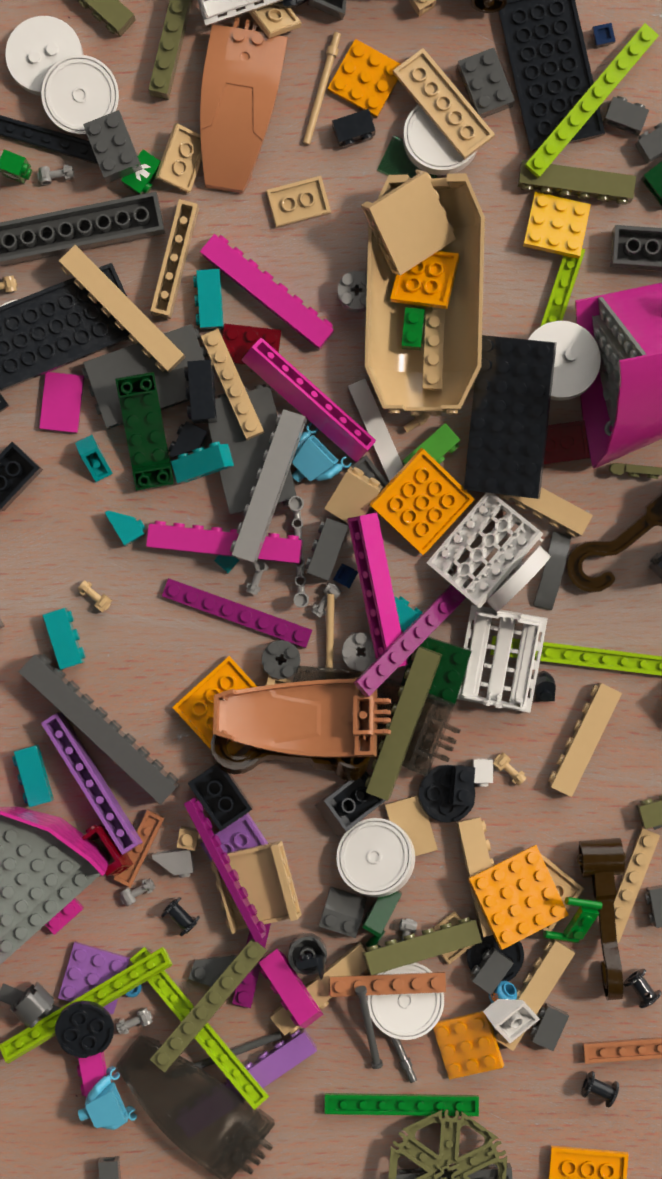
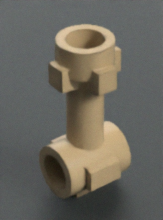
[0,275,18,293]
[78,580,112,612]
[493,752,527,786]

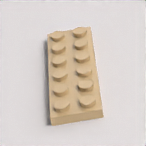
[393,48,495,160]

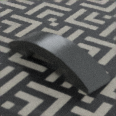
[533,531,571,610]

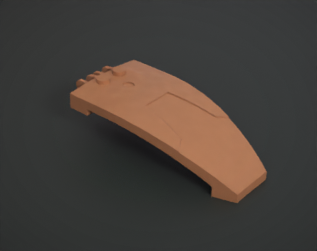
[200,17,288,194]
[213,677,391,758]

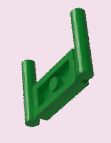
[543,897,602,943]

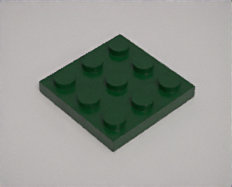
[400,636,472,706]

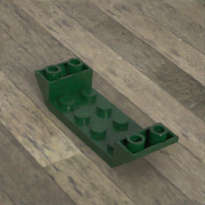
[115,372,174,491]

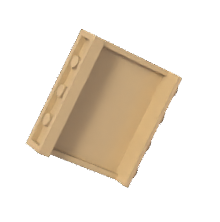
[361,169,456,275]
[211,841,302,934]

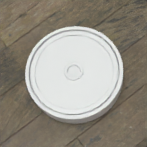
[5,16,84,96]
[41,55,119,134]
[403,104,477,175]
[528,321,601,401]
[486,545,551,612]
[336,818,415,897]
[366,962,444,1040]

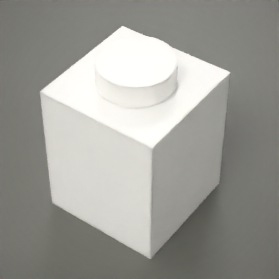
[472,758,493,787]

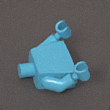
[292,423,352,482]
[78,1066,137,1130]

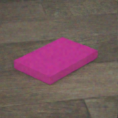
[39,372,84,433]

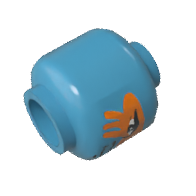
[489,981,517,1003]

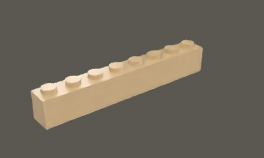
[59,245,185,373]

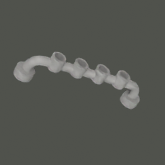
[288,496,309,608]

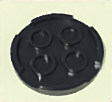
[418,765,475,823]
[466,930,524,981]
[55,1001,114,1058]

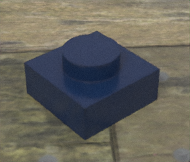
[592,23,616,47]
[333,563,358,589]

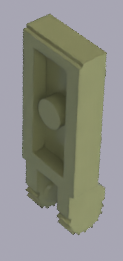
[609,463,662,479]

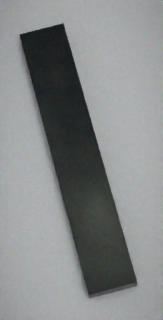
[0,115,99,165]

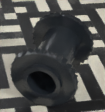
[161,897,200,936]
[623,969,662,1008]
[581,1071,619,1108]

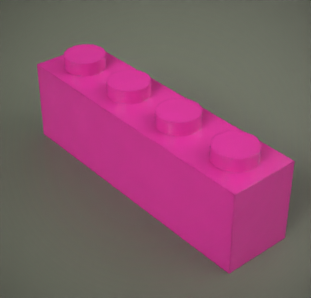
[259,949,324,1028]
[75,1051,107,1097]

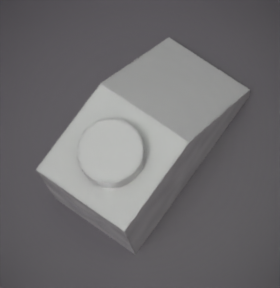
[152,849,194,878]

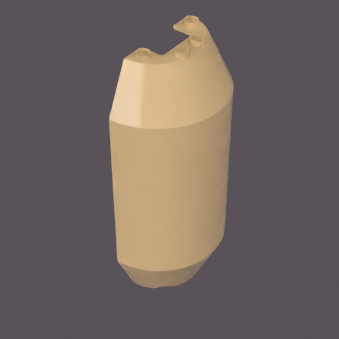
[365,173,485,416]

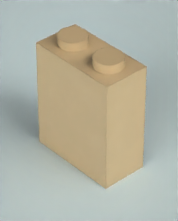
[324,466,383,523]

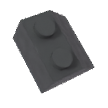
[319,887,367,938]

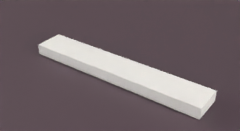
[348,379,404,482]

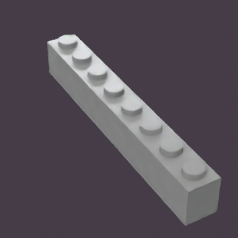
[230,409,307,565]

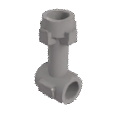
[37,165,74,185]
[246,560,269,595]
[311,583,342,618]
[119,878,156,907]
[399,918,417,941]
[116,1007,153,1035]

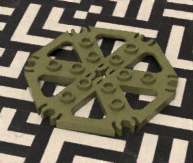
[388,1109,507,1179]

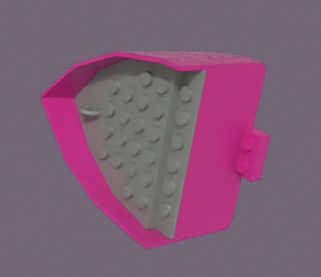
[575,283,662,469]
[0,806,110,965]

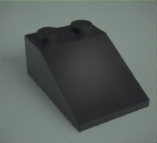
[315,772,386,836]

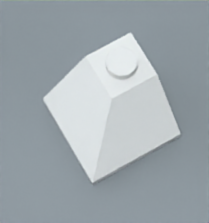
[483,999,540,1043]

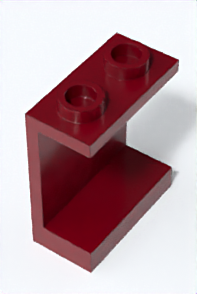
[82,825,133,876]

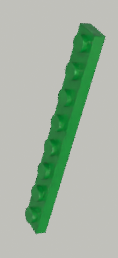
[325,1093,479,1116]

